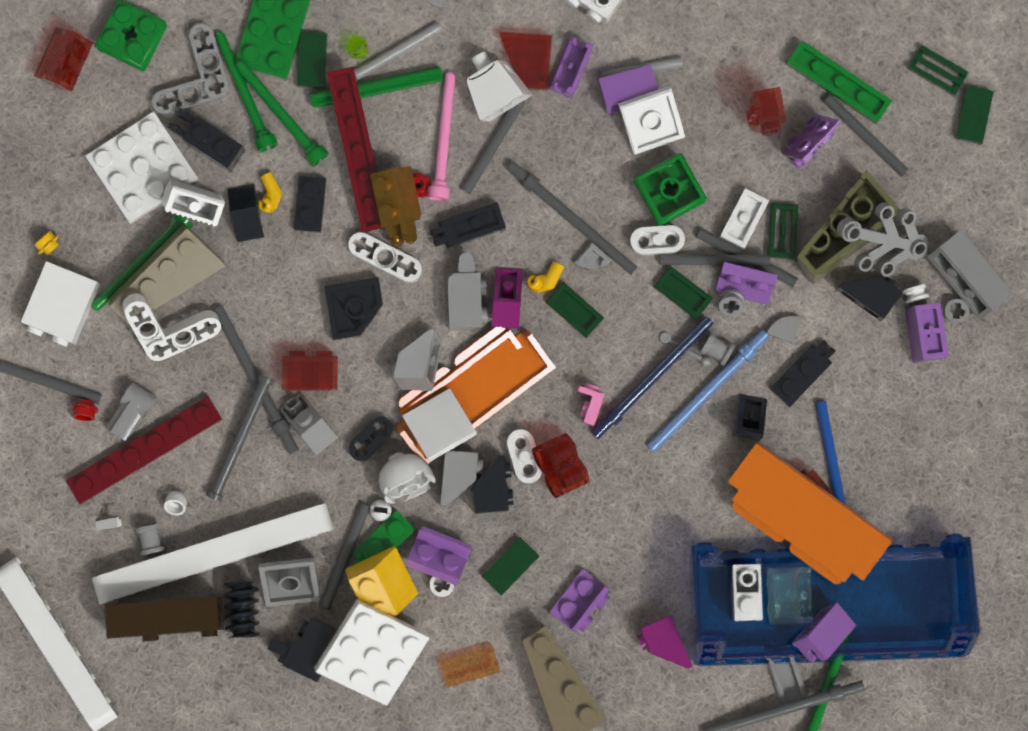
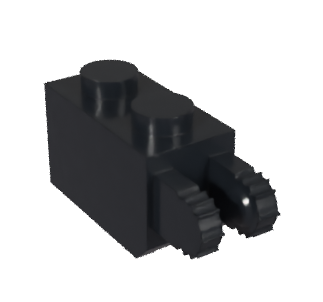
[167,108,246,173]

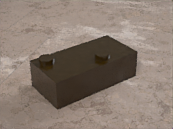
[105,597,224,642]

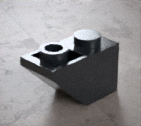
[473,455,514,514]

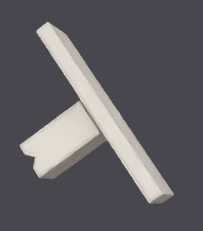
[95,517,122,531]

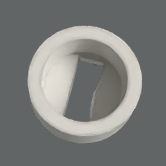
[164,491,187,515]
[370,499,392,522]

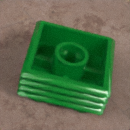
[95,0,168,72]
[634,153,707,226]

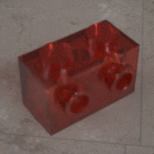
[34,27,94,92]
[746,87,786,136]

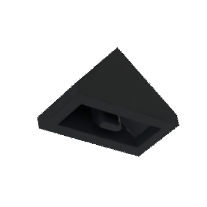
[228,184,264,242]
[732,394,767,441]

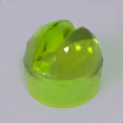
[346,36,369,60]

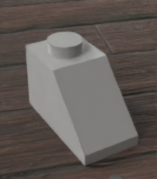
[392,329,443,391]
[440,451,483,507]

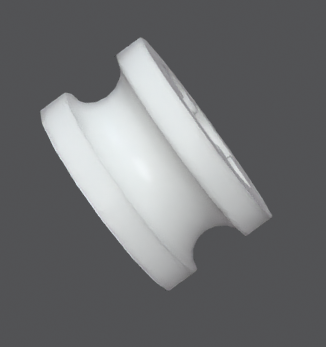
[902,284,930,304]
[430,577,454,597]

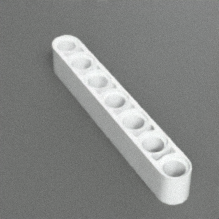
[0,557,119,731]

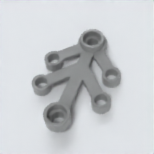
[837,203,929,277]

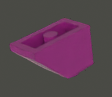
[492,267,523,328]
[637,615,693,669]

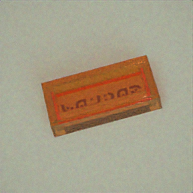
[440,645,500,688]

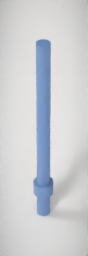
[647,329,770,453]

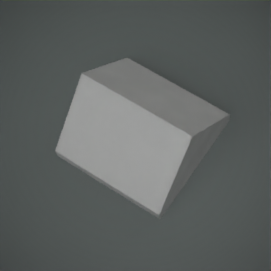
[258,558,321,607]

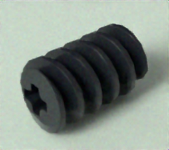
[224,582,260,638]

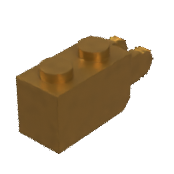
[370,166,421,247]

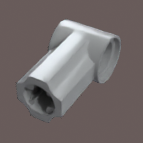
[106,383,157,441]

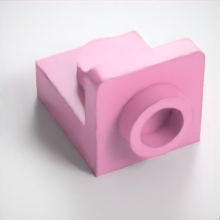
[577,383,605,427]

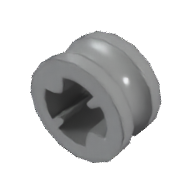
[719,289,745,317]
[943,299,969,324]

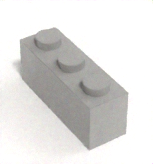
[928,230,1013,320]

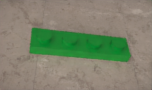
[786,40,892,124]

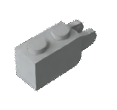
[448,252,488,331]

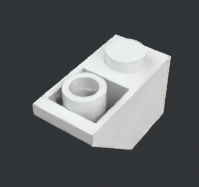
[731,564,763,621]

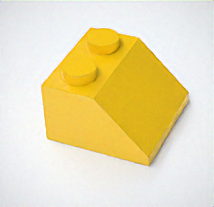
[345,545,418,617]

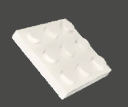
[86,111,199,224]
[314,599,429,706]

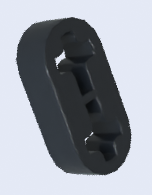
[349,417,393,462]

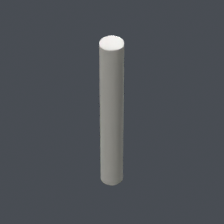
[601,56,683,77]

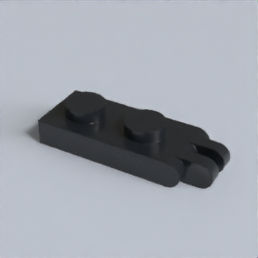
[429,202,506,248]
[770,340,836,408]

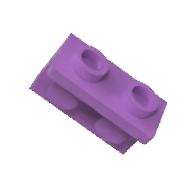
[716,262,778,305]
[405,526,472,586]
[549,569,610,633]

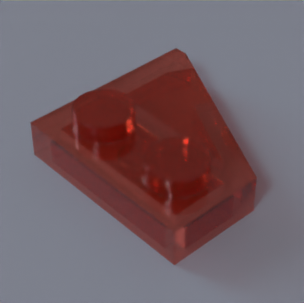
[500,32,552,91]

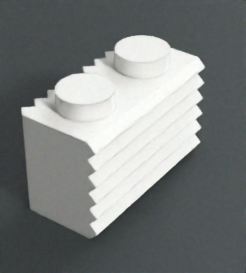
[161,179,225,227]

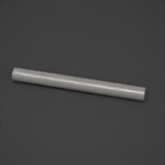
[355,22,442,81]

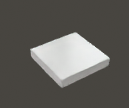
[618,86,685,155]
[402,388,477,462]

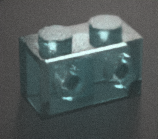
[766,567,813,624]

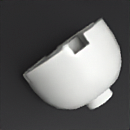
[379,452,436,504]

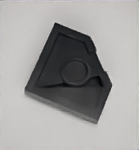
[324,277,383,341]

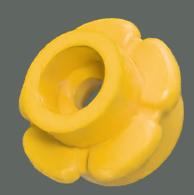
[34,231,59,255]

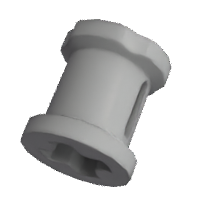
[700,332,736,366]
[135,524,165,556]

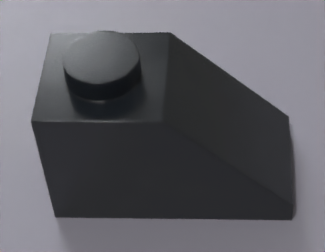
[837,277,903,322]

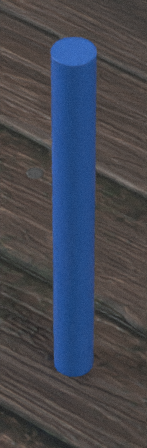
[815,401,846,505]

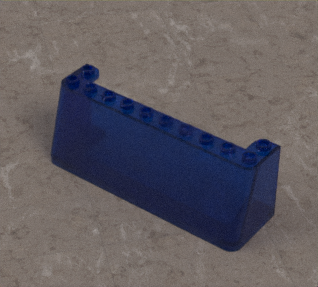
[689,533,980,666]

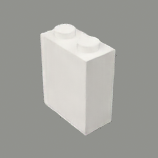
[21,261,101,347]

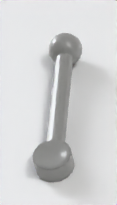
[660,333,711,367]

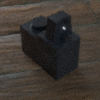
[267,617,338,682]

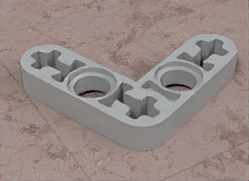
[152,23,230,116]

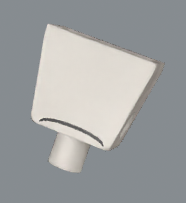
[467,52,532,121]

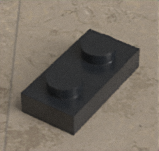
[294,176,327,233]

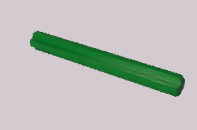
[310,66,443,108]

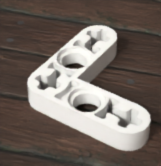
[122,294,221,361]

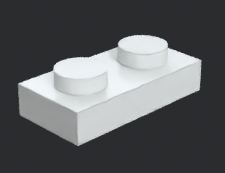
[720,188,769,250]

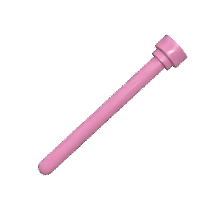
[427,72,455,201]

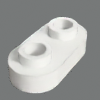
[630,225,685,256]
[507,429,542,484]

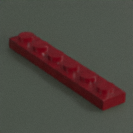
[327,66,387,233]
[66,396,223,504]

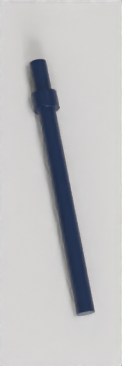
[591,316,714,440]

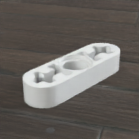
[348,232,422,283]

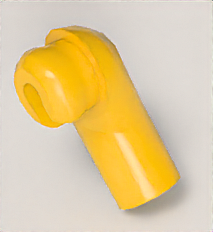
[258,172,282,213]
[527,261,565,293]

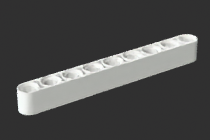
[92,503,334,605]

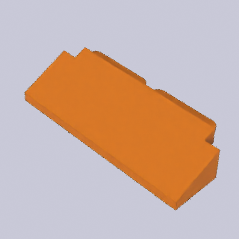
[395,327,555,464]
[728,442,893,584]

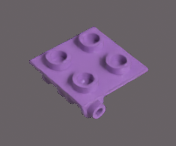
[782,114,841,168]

